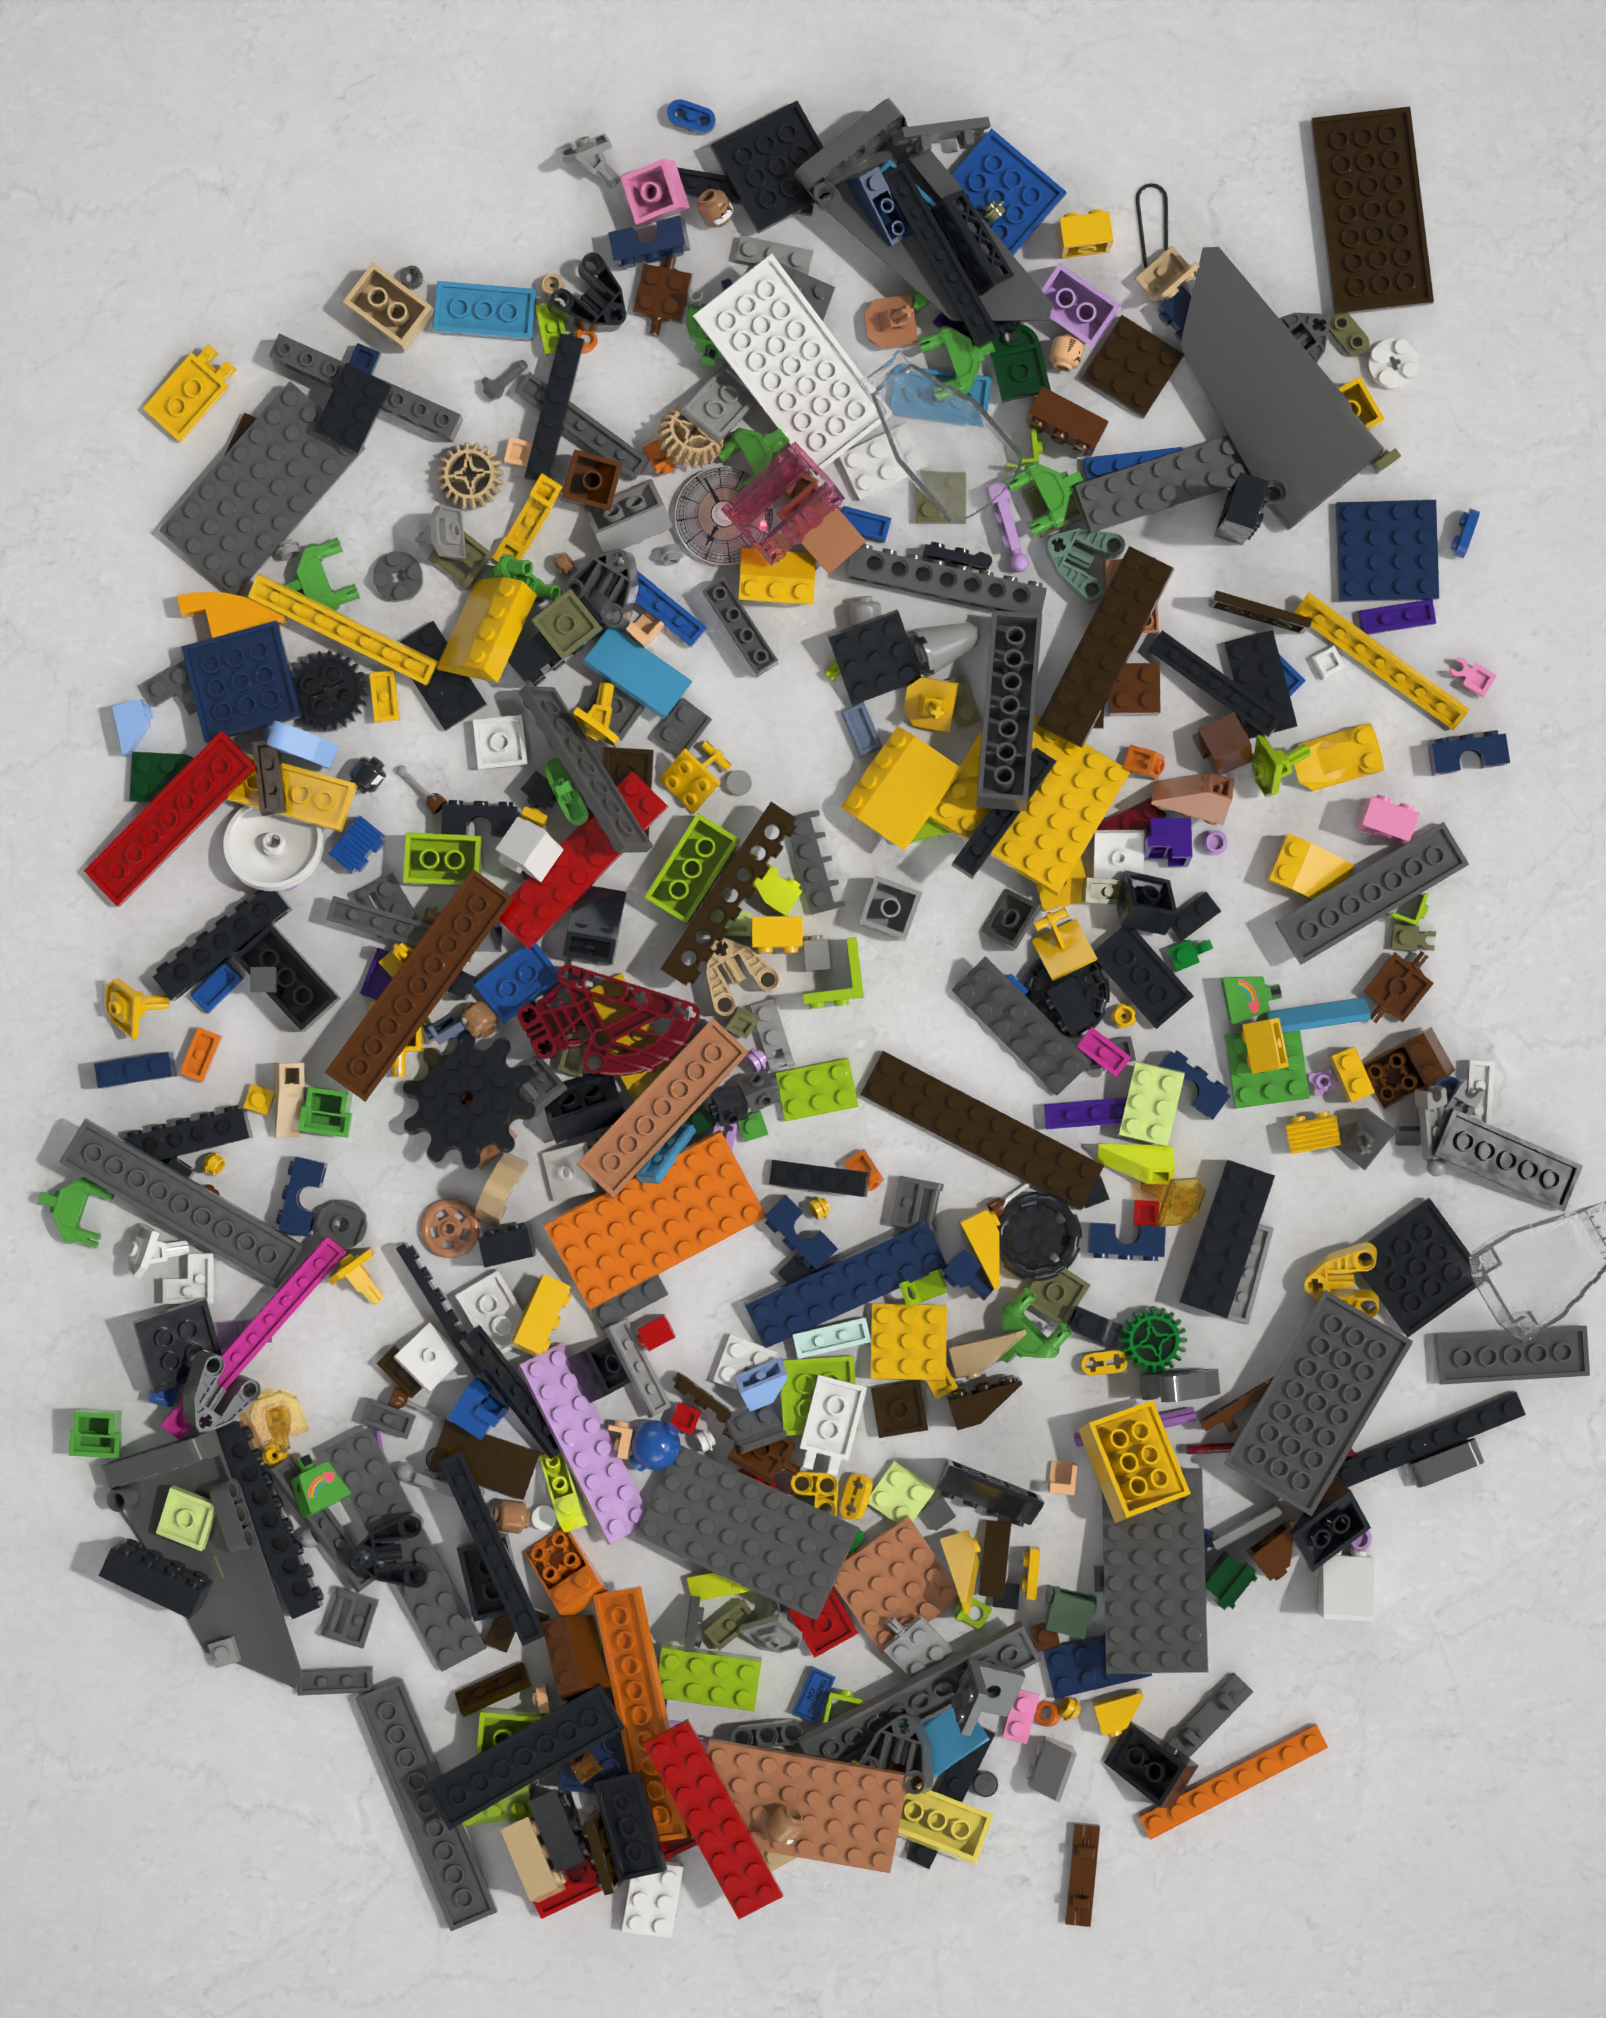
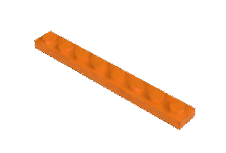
[1138,1724,1328,1840]

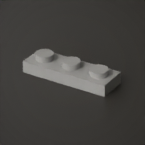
[735,235,813,275]

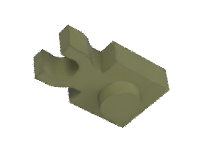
[1390,924,1436,952]

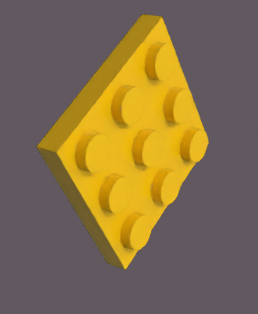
[871,1304,947,1381]

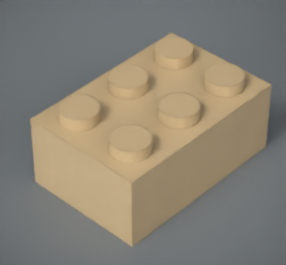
[343,262,435,352]
[500,1817,567,1902]

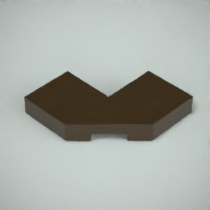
[484,1609,550,1653]

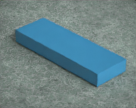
[636,1124,696,1184]

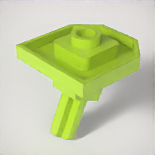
[1252,734,1311,797]

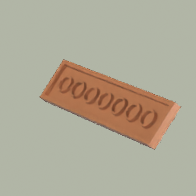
[577,1018,749,1198]

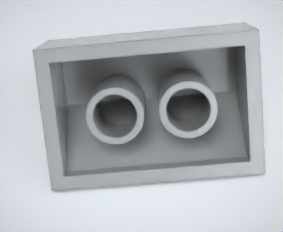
[584,479,673,553]

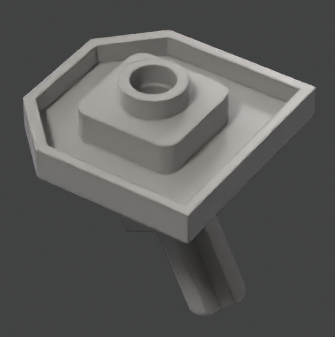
[560,133,621,188]
[415,505,466,560]
[739,1597,803,1653]

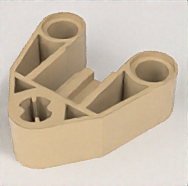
[706,938,779,1017]
[474,1153,529,1227]

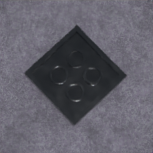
[827,609,921,706]
[133,1297,222,1394]

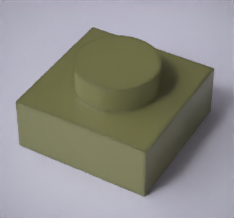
[1372,448,1401,474]
[725,1006,759,1039]

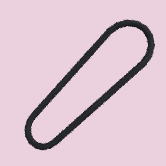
[1136,183,1168,268]

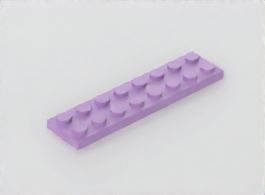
[517,1342,647,1545]

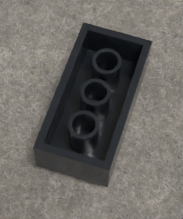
[1214,472,1272,545]
[508,596,606,686]
[234,923,342,1032]
[99,1538,214,1619]

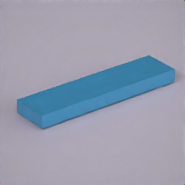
[1267,997,1370,1033]

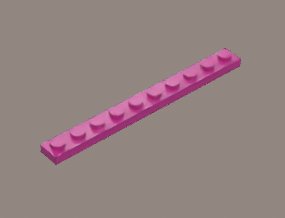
[161,1235,346,1441]

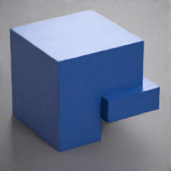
[448,1376,510,1440]

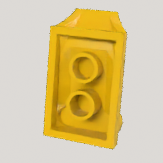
[1294,723,1384,792]

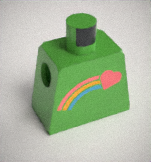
[1220,976,1282,1025]
[291,1454,351,1519]

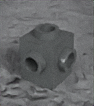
[738,1069,780,1113]

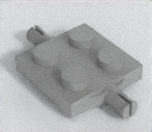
[882,1615,954,1678]

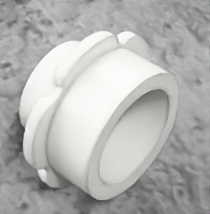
[695,1429,716,1453]

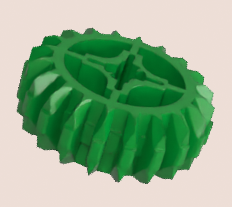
[1119,1306,1187,1374]

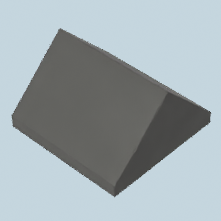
[981,889,1042,951]

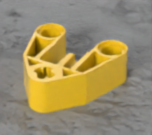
[1304,1242,1380,1318]

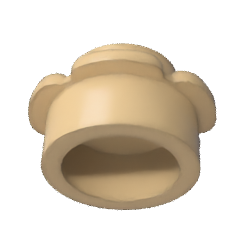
[540,274,564,298]

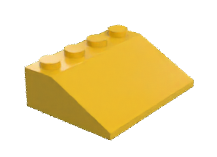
[437,577,537,683]
[840,726,962,851]
[1078,1400,1191,1523]

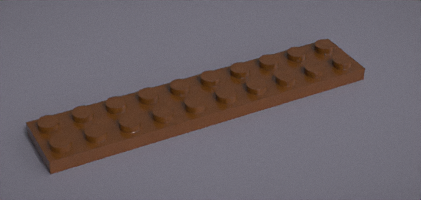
[324,869,514,1102]

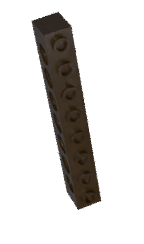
[660,801,797,986]

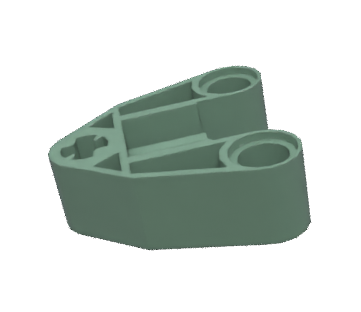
[1046,528,1126,604]

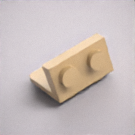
[1134,245,1200,302]

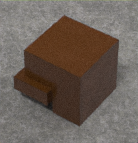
[1192,712,1253,775]

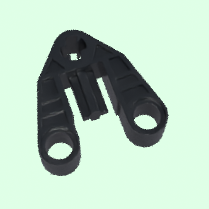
[547,252,626,332]
[351,1512,429,1588]

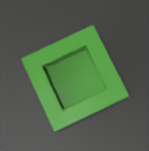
[738,1111,768,1142]

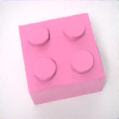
[620,159,690,226]
[1355,794,1420,845]

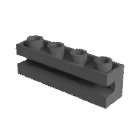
[703,577,778,677]

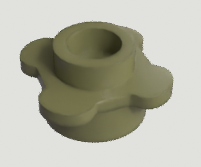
[981,200,1005,223]

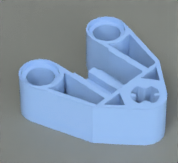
[261,721,339,769]

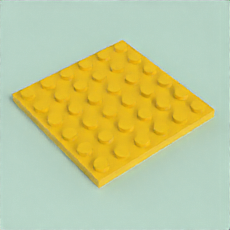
[928,714,1131,896]

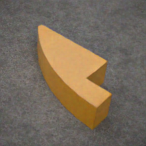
[176,592,288,638]

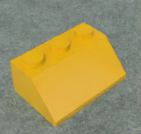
[738,548,815,604]

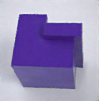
[1144,818,1193,867]

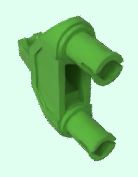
[918,325,995,400]
[719,428,790,500]
[1005,462,1084,537]
[285,537,360,611]
[486,554,561,602]
[545,758,589,825]
[38,1176,115,1249]
[1001,1287,1072,1363]

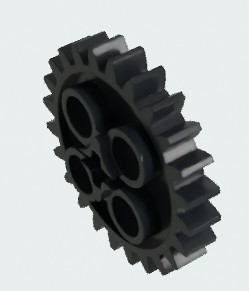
[293,650,369,732]

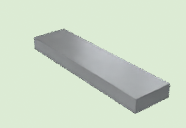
[1226,1224,1274,1324]
[604,1317,672,1418]

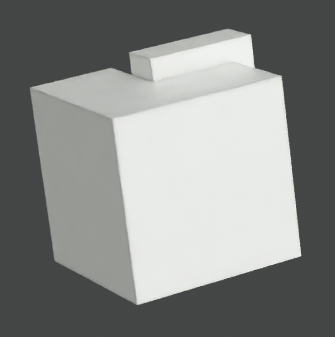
[495,817,564,882]

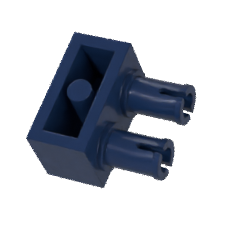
[941,1248,994,1301]

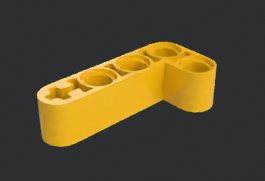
[790,1472,838,1516]

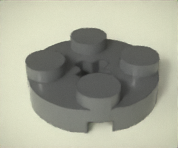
[373,551,423,602]
[317,1200,368,1249]

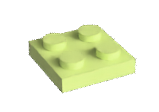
[868,1460,935,1523]
[156,1485,216,1551]

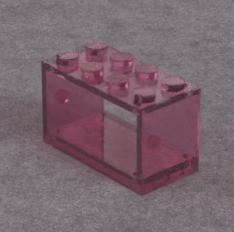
[721,441,845,566]

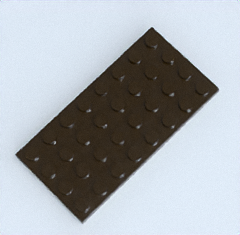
[1311,106,1434,314]

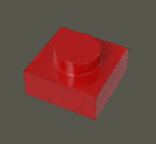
[1133,1200,1160,1226]
[670,1402,702,1435]

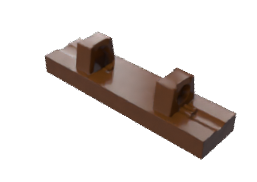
[1199,1376,1274,1432]
[1065,1822,1100,1927]

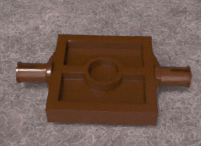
[633,255,693,336]
[1363,951,1434,1024]
[722,1428,801,1484]

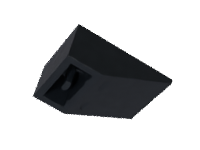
[563,886,627,965]

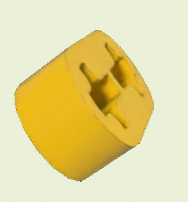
[1080,1349,1128,1376]
[840,1473,873,1520]

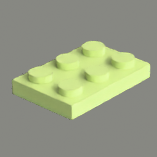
[1119,1061,1185,1146]

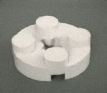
[1367,338,1418,390]

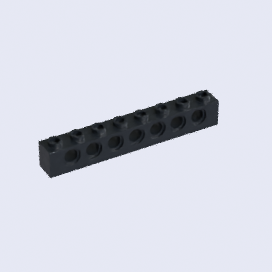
[217,1421,324,1620]

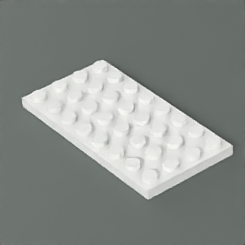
[692,254,892,476]

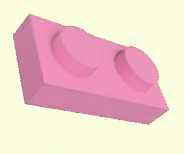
[1002,1689,1040,1744]

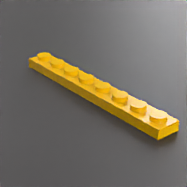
[248,573,438,685]
[1293,592,1470,731]

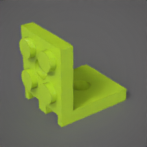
[803,937,864,1010]

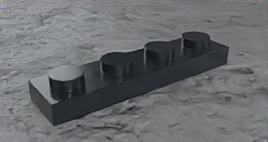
[769,1160,870,1197]

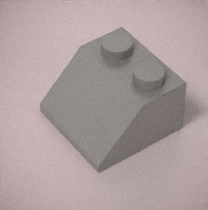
[1026,1736,1077,1802]

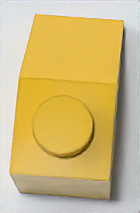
[1092,1689,1144,1737]

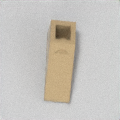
[274,1062,304,1138]

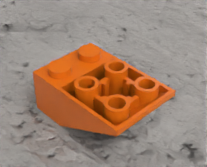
[524,1527,608,1617]

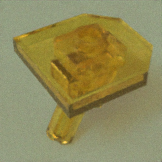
[1140,1177,1206,1227]
[249,1389,310,1454]

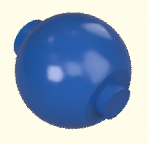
[629,1420,681,1472]

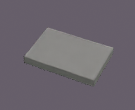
[680,364,757,444]

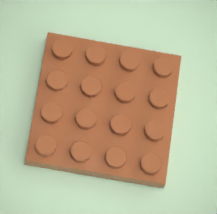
[834,1515,959,1654]

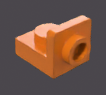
[642,440,678,475]
[1123,745,1165,780]
[843,1149,884,1191]

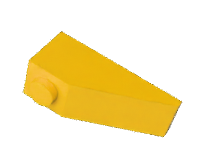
[940,1530,981,1615]

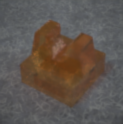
[569,1751,603,1784]

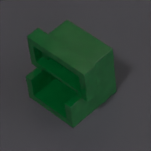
[1206,1551,1258,1610]
[1045,1585,1097,1639]

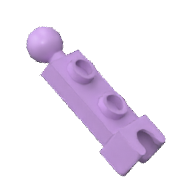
[987,481,1030,572]

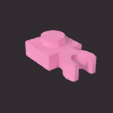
[1449,657,1497,698]

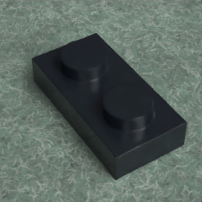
[1170,892,1221,941]

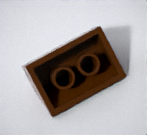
[541,1615,611,1701]

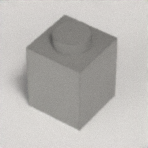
[803,935,830,972]

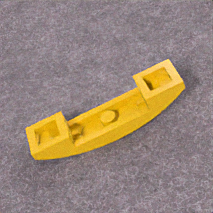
[492,473,563,562]

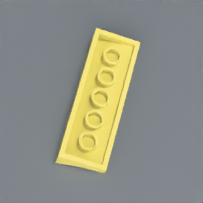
[852,1760,994,1866]

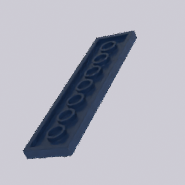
[744,1220,947,1348]

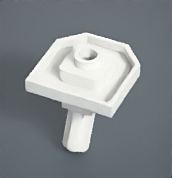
[128,1223,189,1279]

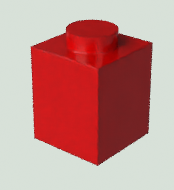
[636,1314,676,1351]

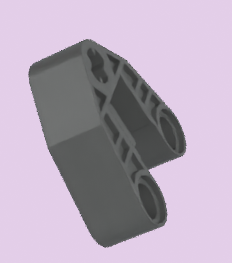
[1279,312,1330,363]
[562,549,639,629]
[183,1350,261,1433]
[1140,1368,1221,1402]
[859,1714,933,1795]

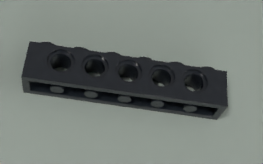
[153,890,293,1001]
[123,1105,253,1161]

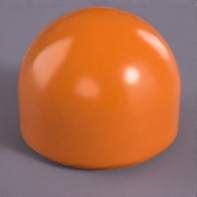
[573,328,598,354]
[1034,1701,1061,1727]

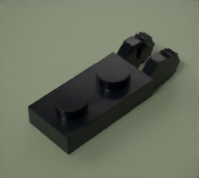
[922,542,993,570]

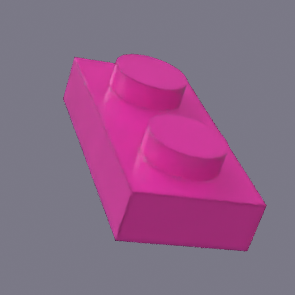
[1076,1027,1131,1077]

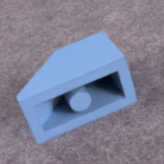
[112,699,153,756]
[735,1357,788,1412]

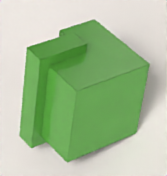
[298,1087,353,1138]
[68,1408,122,1459]

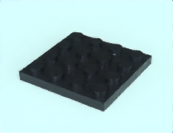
[710,100,832,234]
[1359,1198,1488,1338]

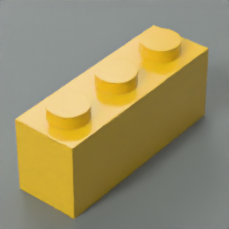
[509,1274,571,1357]

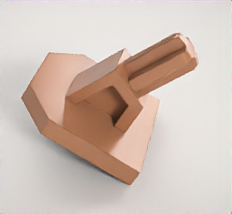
[864,294,919,350]

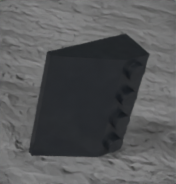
[936,1458,1045,1527]

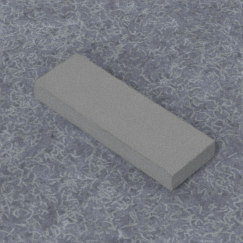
[1211,1503,1282,1550]

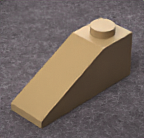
[949,1329,1027,1380]

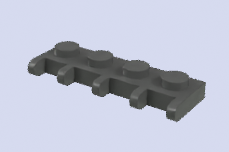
[790,810,845,915]

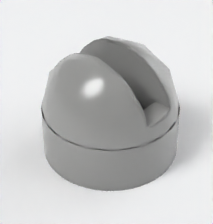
[299,1527,320,1548]

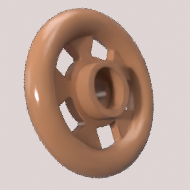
[420,1199,480,1258]

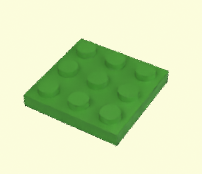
[1224,1030,1310,1109]

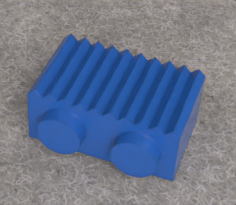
[328,815,385,874]

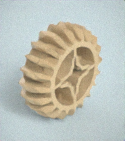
[657,405,724,469]
[437,442,504,510]

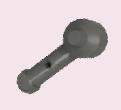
[481,360,528,401]

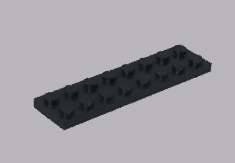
[424,1683,626,1830]

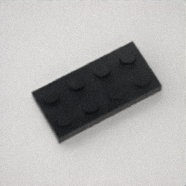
[400,621,487,731]
[1224,630,1298,739]
[1094,926,1194,1029]
[593,1770,667,1882]

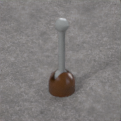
[397,765,447,815]
[388,1387,447,1423]

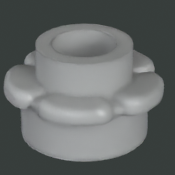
[276,539,300,560]
[659,544,683,565]

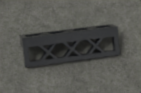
[930,190,1014,296]

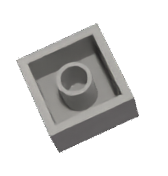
[858,876,922,941]

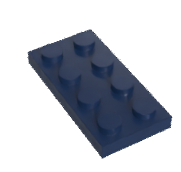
[1043,1634,1152,1699]

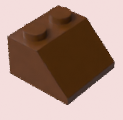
[560,449,623,511]
[1246,1521,1293,1581]

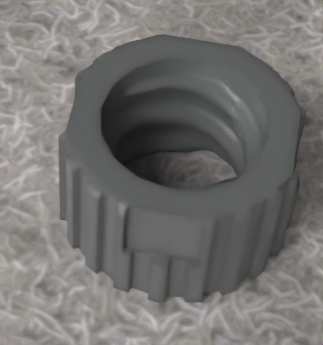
[400,265,423,290]

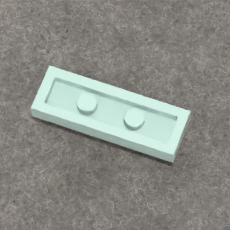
[792,1317,871,1359]

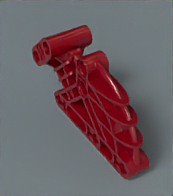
[517,964,701,1076]

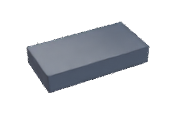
[841,702,883,758]

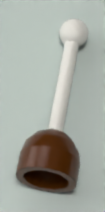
[986,1182,1032,1218]

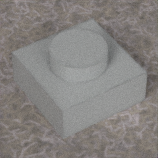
[208,1636,241,1669]

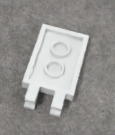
[800,1374,867,1476]

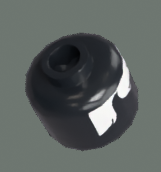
[349,756,386,794]

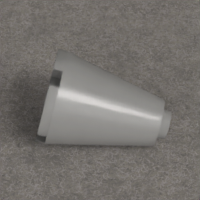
[908,622,980,677]

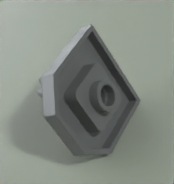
[1335,1108,1396,1170]

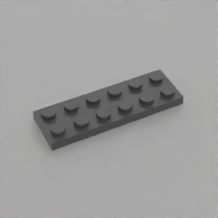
[952,956,1092,1095]
[1435,1325,1590,1385]

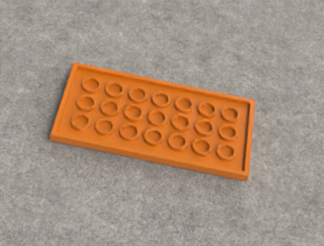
[543,1130,766,1310]

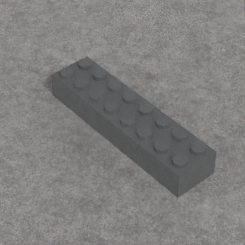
[976,610,1042,811]

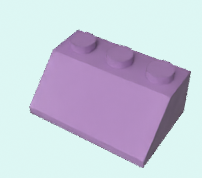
[1041,263,1122,347]

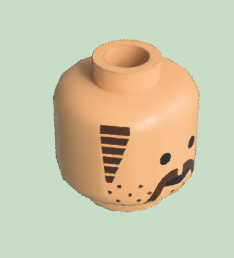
[1049,333,1084,372]

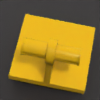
[658,740,732,814]
[1031,907,1097,981]

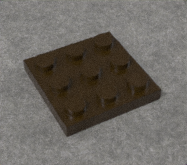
[1081,315,1184,418]

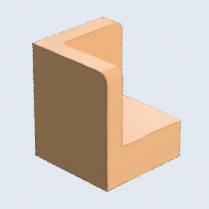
[626,611,665,648]
[1048,1461,1077,1495]

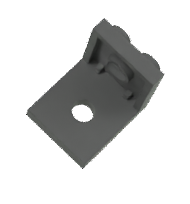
[951,1658,1026,1737]

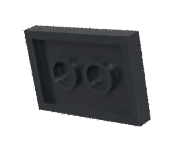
[314,362,392,453]

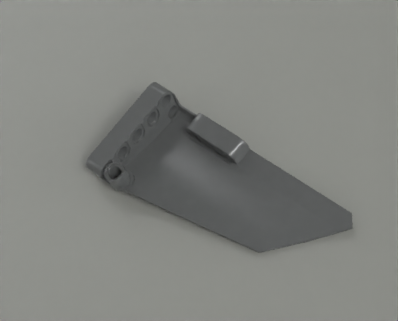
[794,98,1053,321]
[1180,247,1384,531]
[101,1429,303,1688]

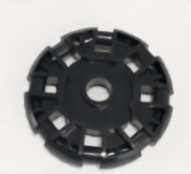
[1023,957,1110,1039]
[997,1191,1082,1281]

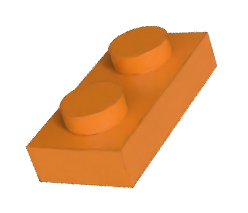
[179,1027,223,1082]

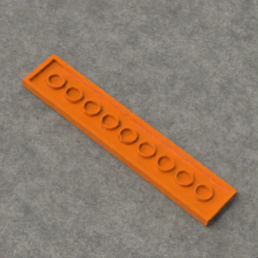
[593,1586,691,1841]

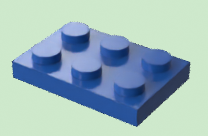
[474,943,559,1024]

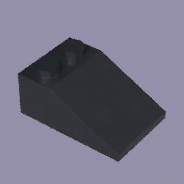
[1290,1480,1371,1572]
[1104,1721,1199,1808]

